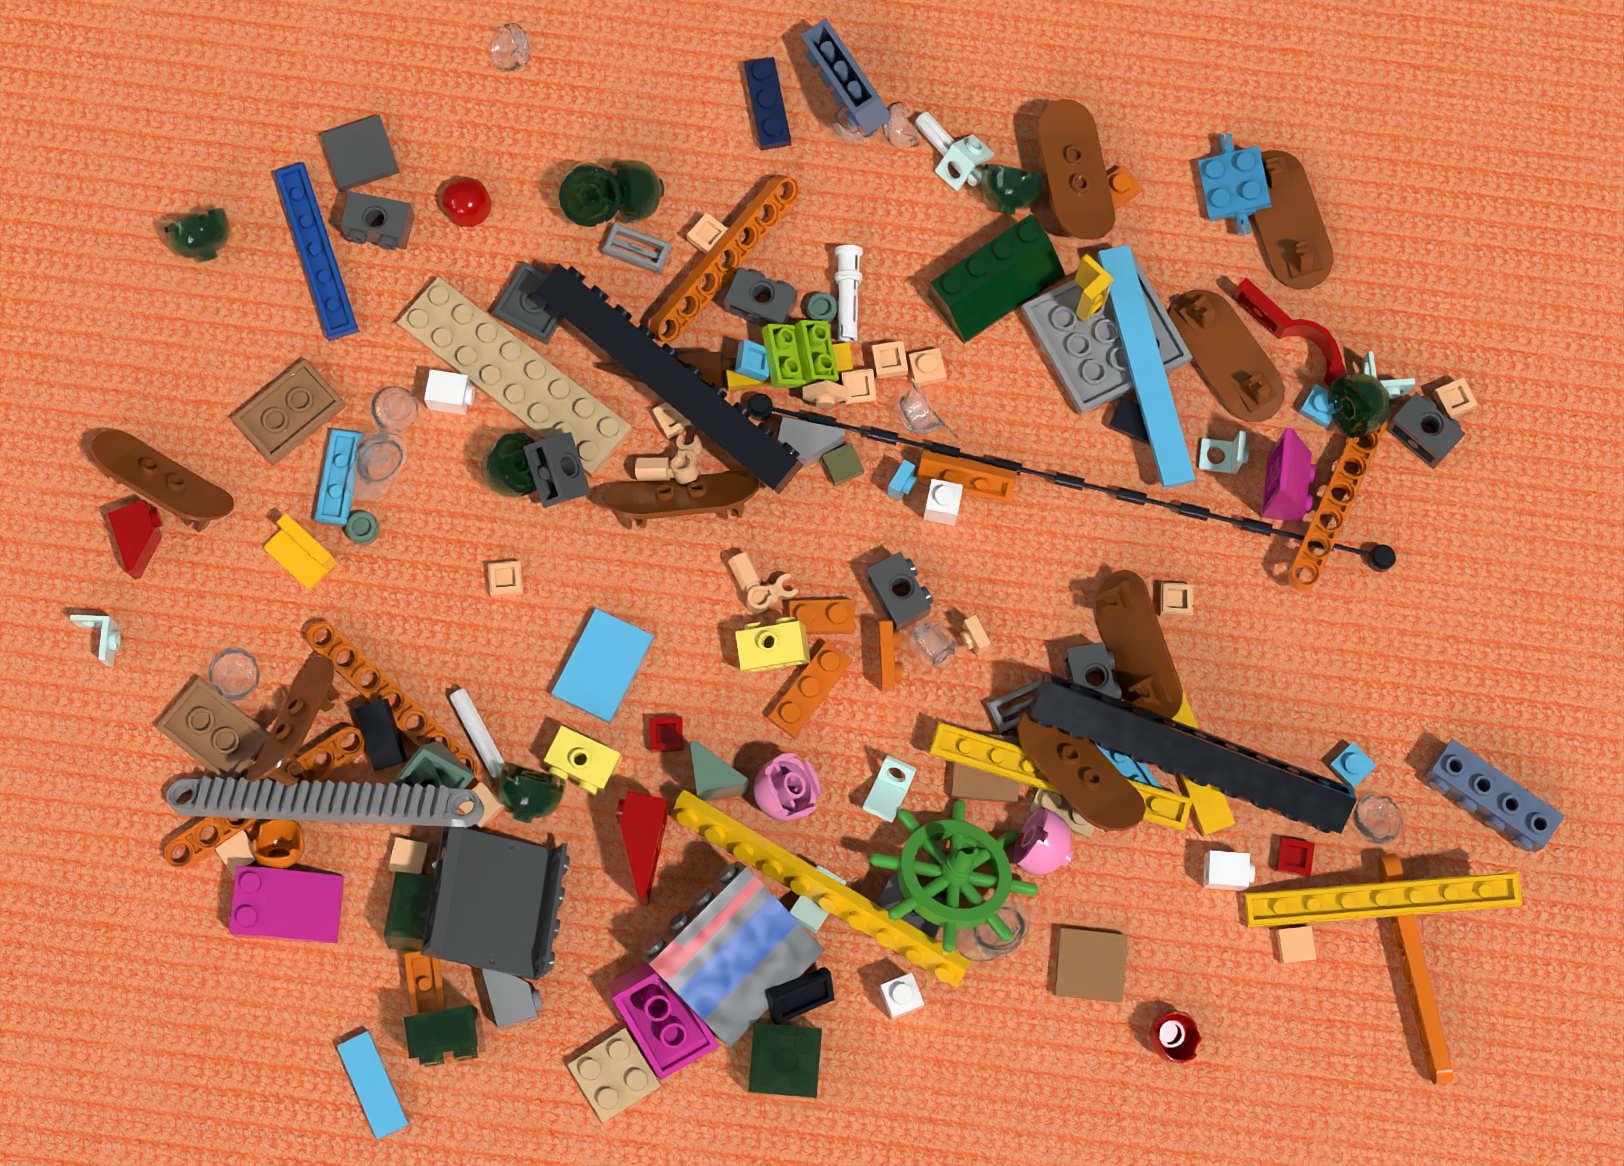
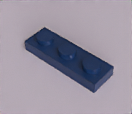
[744,57,791,151]

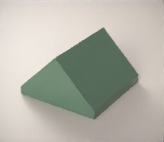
[690,740,749,801]
[391,741,475,789]

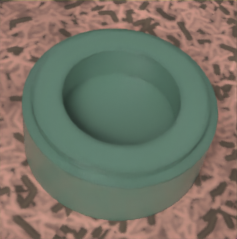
[806,292,838,324]
[346,512,380,546]

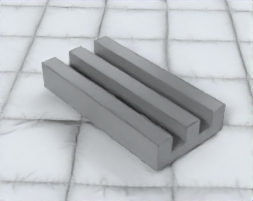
[602,223,672,275]
[986,679,1042,735]

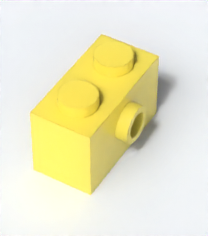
[735,617,811,674]
[544,725,623,795]

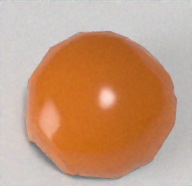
[253,819,305,869]

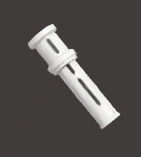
[834,245,863,342]

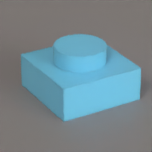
[735,339,769,382]
[1299,384,1344,429]
[887,459,917,501]
[1328,742,1377,788]

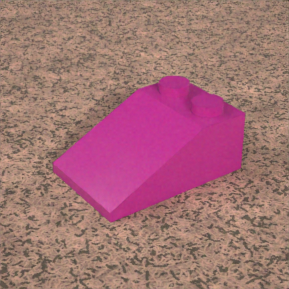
[1261,428,1315,523]
[229,866,344,944]
[608,962,719,1080]

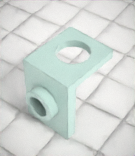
[935,134,995,191]
[1361,351,1416,400]
[1198,431,1249,474]
[70,615,121,666]
[862,755,917,823]
[790,865,846,934]

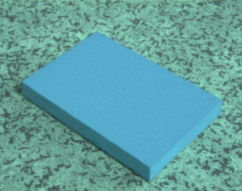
[551,608,654,724]

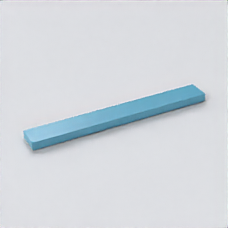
[1097,245,1196,489]

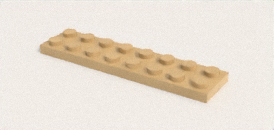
[397,277,633,477]

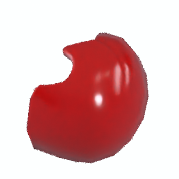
[441,176,492,227]
[1149,1010,1202,1064]

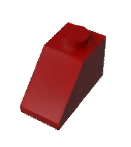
[108,500,163,580]

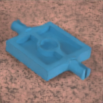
[1198,133,1272,236]

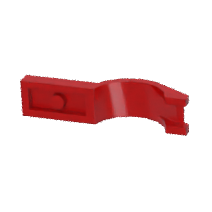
[1232,277,1348,392]

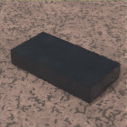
[1108,397,1151,446]
[355,698,408,772]
[767,967,835,1025]

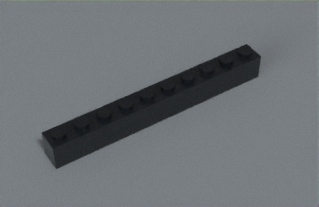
[534,263,803,494]
[1030,672,1357,834]

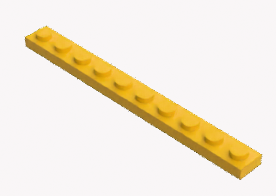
[671,789,972,988]

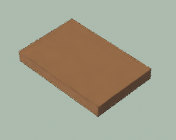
[231,358,347,466]
[155,676,270,781]

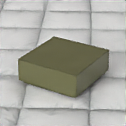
[822,443,864,486]

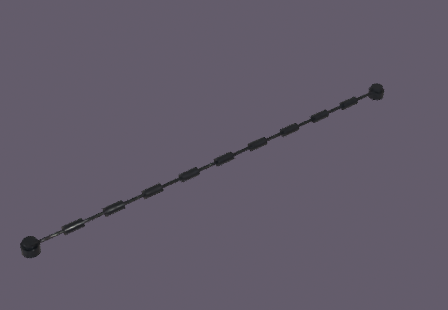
[747,393,1396,572]

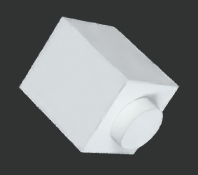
[424,369,475,415]
[923,479,963,526]
[1203,850,1255,891]
[879,973,925,1020]

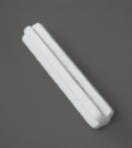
[915,112,984,187]
[450,688,508,779]

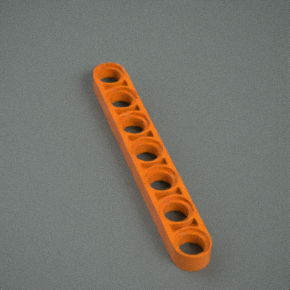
[649,175,799,343]
[1288,400,1391,591]
[307,621,478,782]
[164,727,366,870]
[1377,853,1453,1085]

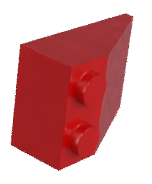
[616,791,670,906]

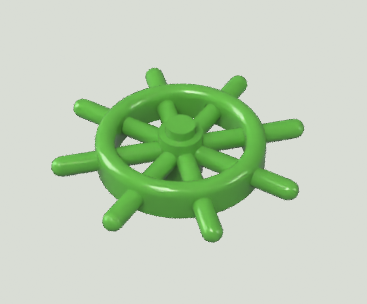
[869,800,1039,952]

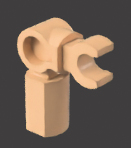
[635,435,702,485]
[728,552,799,614]

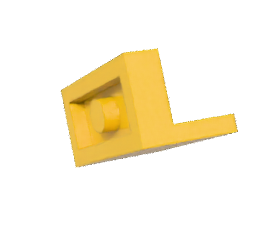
[1075,254,1114,322]
[264,513,337,590]

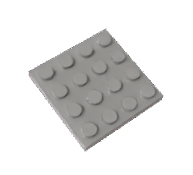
[1021,252,1193,415]

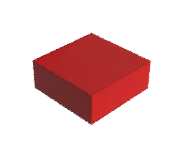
[649,716,684,752]
[1275,837,1315,877]

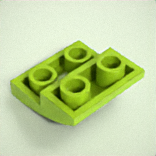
[762,320,839,388]

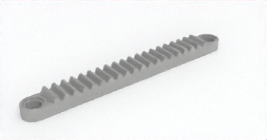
[166,776,484,827]

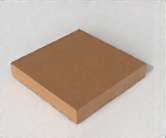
[951,733,1021,804]
[1054,928,1127,1003]

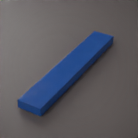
[274,162,359,341]

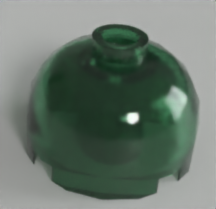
[608,160,664,224]
[558,162,622,227]
[981,164,1045,215]
[164,208,230,263]
[1327,373,1390,438]
[481,432,537,498]
[497,765,566,823]

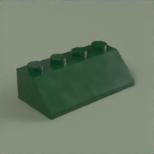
[928,214,1065,344]

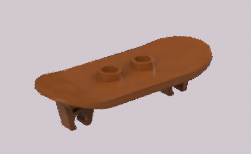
[1037,99,1116,240]
[1253,150,1334,290]
[1169,290,1285,422]
[91,431,234,532]
[602,471,760,529]
[1096,569,1183,719]
[246,656,340,787]
[1018,709,1146,832]

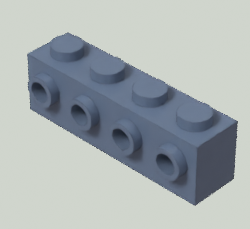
[800,18,892,136]
[1423,739,1564,853]

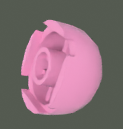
[753,753,821,822]
[1010,807,1073,875]

